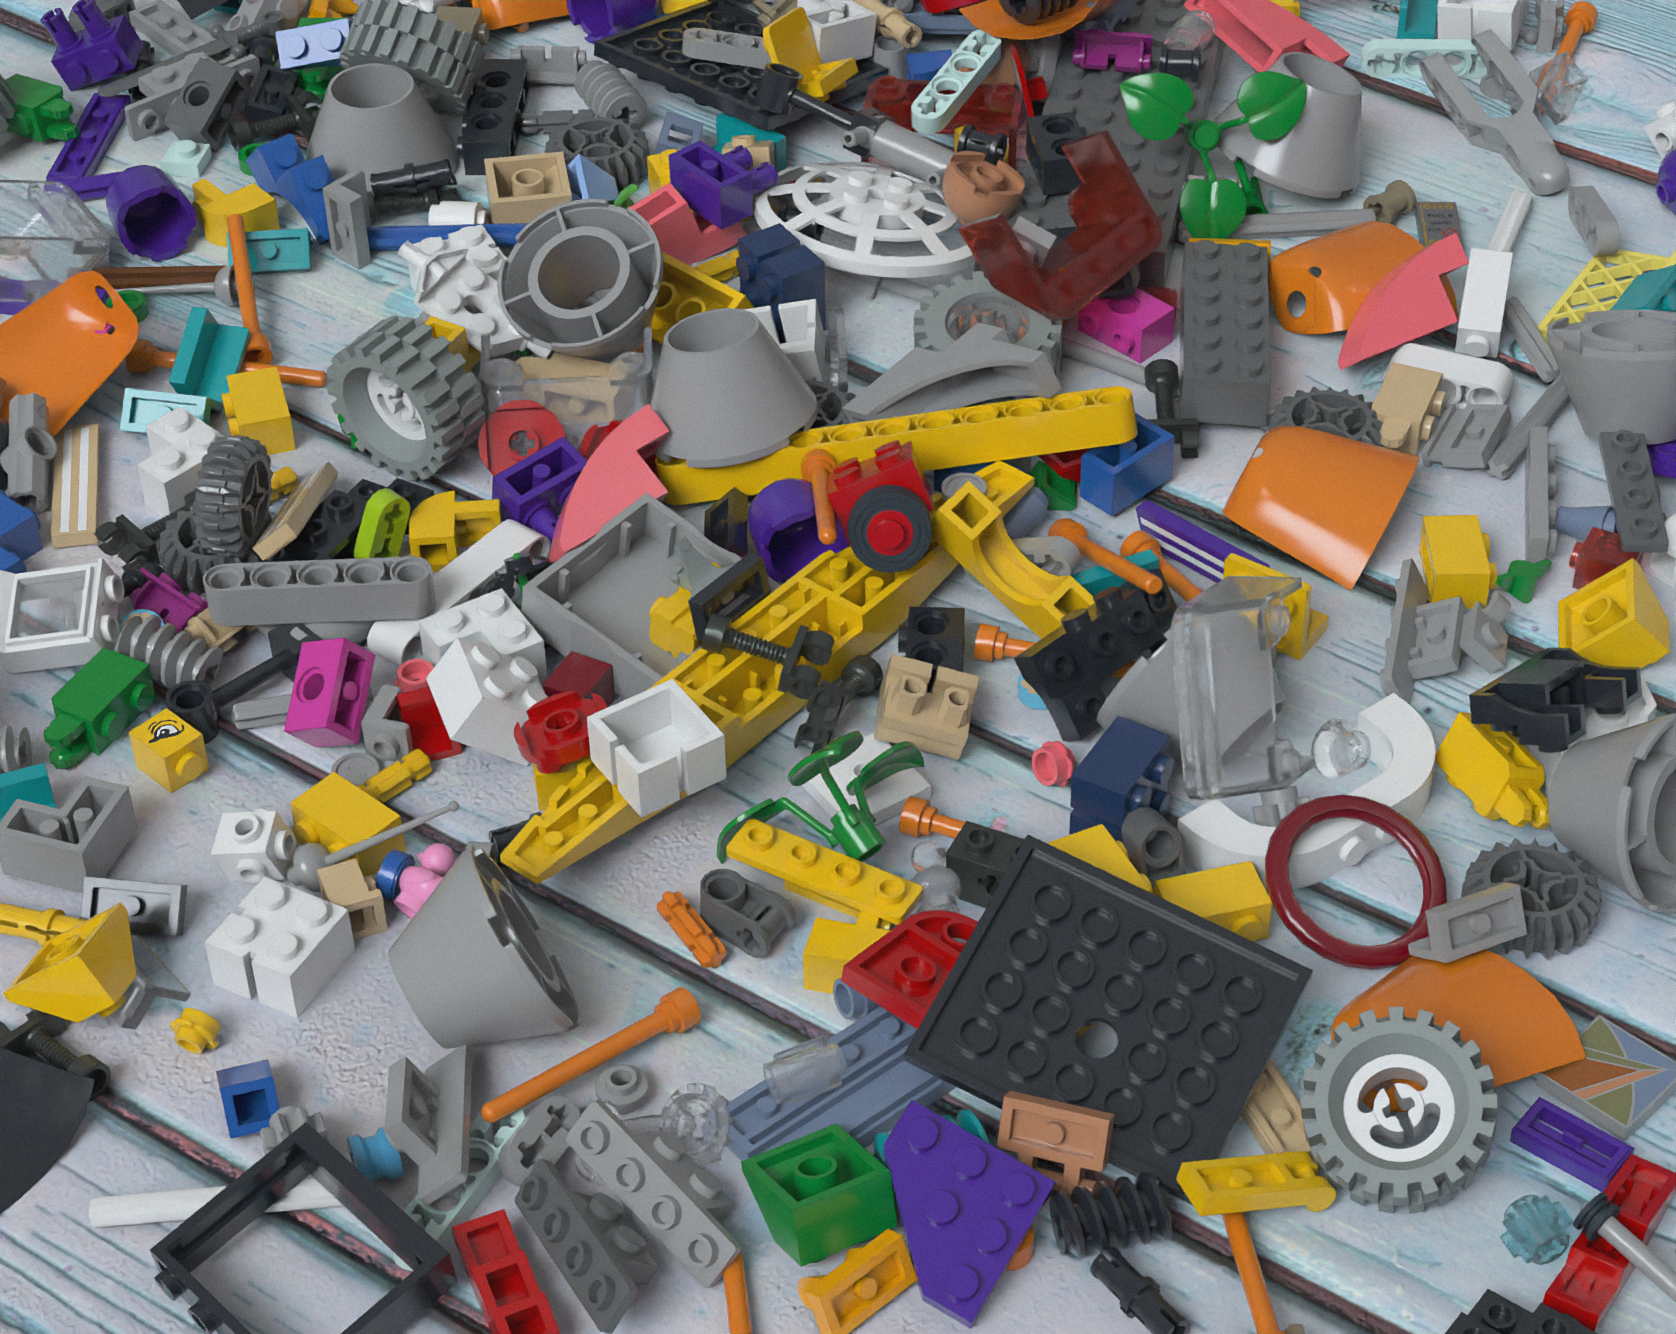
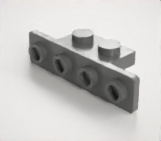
[1598,430,1669,558]
[515,1159,659,1334]

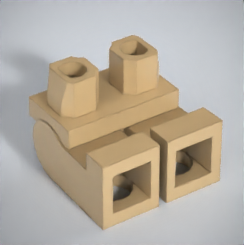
[874,654,980,761]

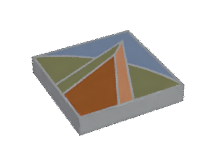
[1536,1015,1676,1141]

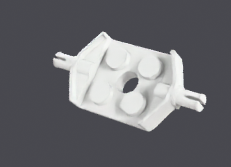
[397,240,555,359]

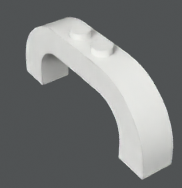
[1177,693,1436,892]

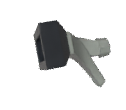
[669,537,771,641]

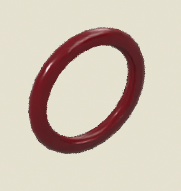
[1265,794,1447,970]

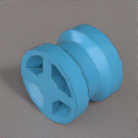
[347,1126,404,1184]

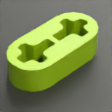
[354,488,410,559]

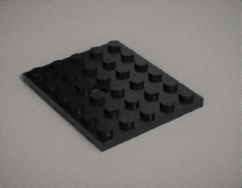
[594,0,888,131]
[904,835,1313,1205]

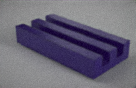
[1510,1097,1635,1192]

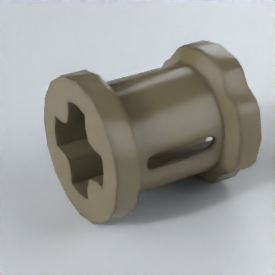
[1363,180,1417,224]

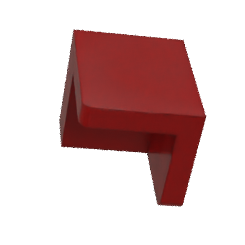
[396,686,462,762]

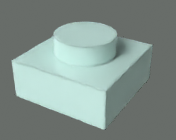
[161,140,212,178]

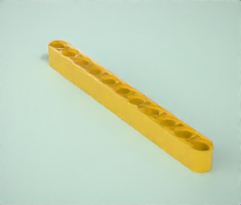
[655,386,1138,505]

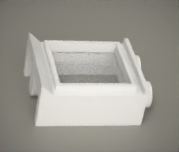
[0,558,124,674]

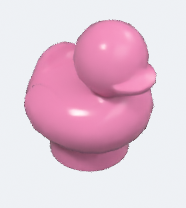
[394,843,455,920]

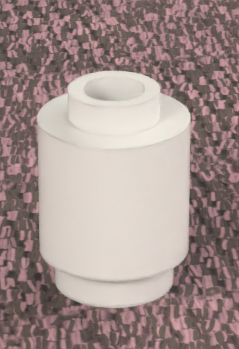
[428,201,490,225]

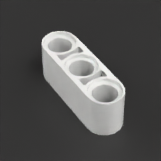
[1382,343,1514,409]

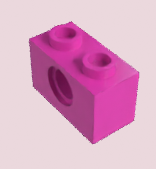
[1078,288,1175,364]
[284,638,376,748]

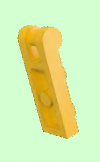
[1176,1151,1336,1216]

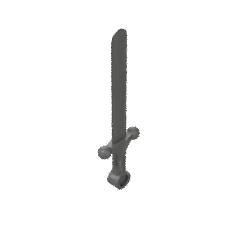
[97,10,286,97]

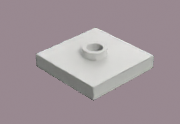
[801,733,931,825]

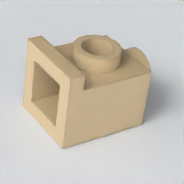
[317,858,388,940]

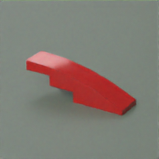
[1542,1154,1676,1332]
[452,1209,560,1334]

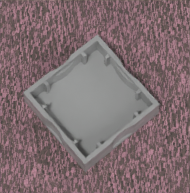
[521,493,781,700]

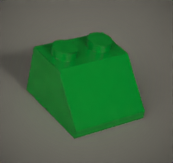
[741,1124,897,1267]

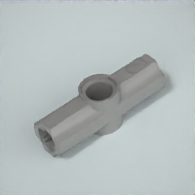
[0,392,58,514]

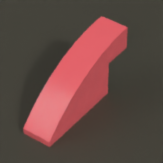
[1184,0,1350,72]
[629,182,747,265]
[1337,233,1469,370]
[549,404,670,562]

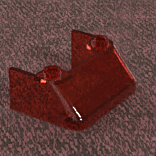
[861,76,1026,172]
[958,130,1162,321]

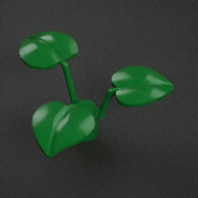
[1119,71,1306,239]
[716,731,924,864]

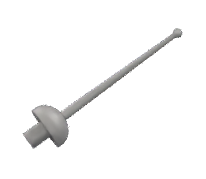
[115,265,255,306]
[286,801,459,892]

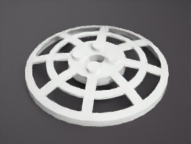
[753,161,993,278]

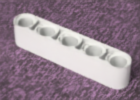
[367,519,551,666]

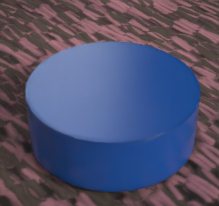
[375,849,415,902]

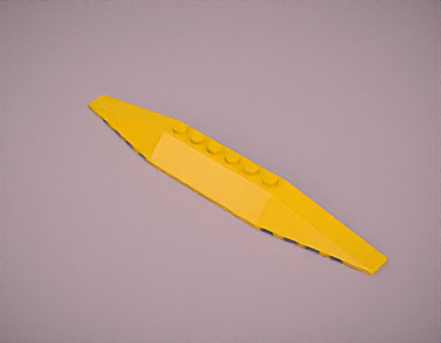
[500,461,1035,884]

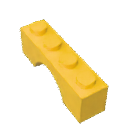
[931,481,1095,639]

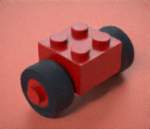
[827,440,934,573]

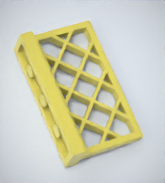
[1537,249,1676,342]

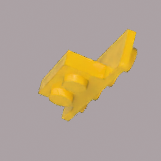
[726,819,923,925]

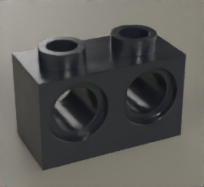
[1026,112,1097,195]
[898,606,965,693]

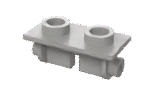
[510,45,589,86]

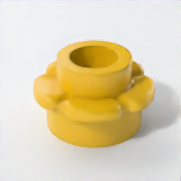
[170,1008,221,1054]

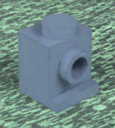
[654,112,704,155]

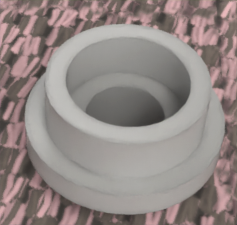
[595,1064,649,1115]

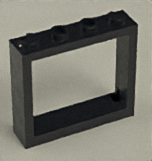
[150,1122,458,1334]

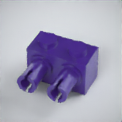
[40,0,144,91]
[669,140,779,230]
[492,437,587,544]

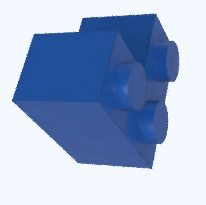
[1080,413,1175,516]

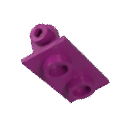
[1073,29,1153,73]
[130,568,208,635]

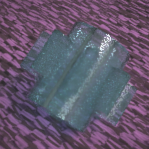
[1500,1195,1573,1265]

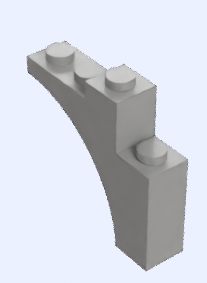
[842,322,1062,423]

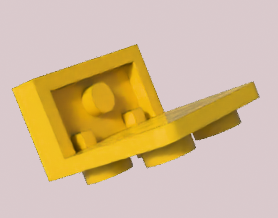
[763,7,858,101]

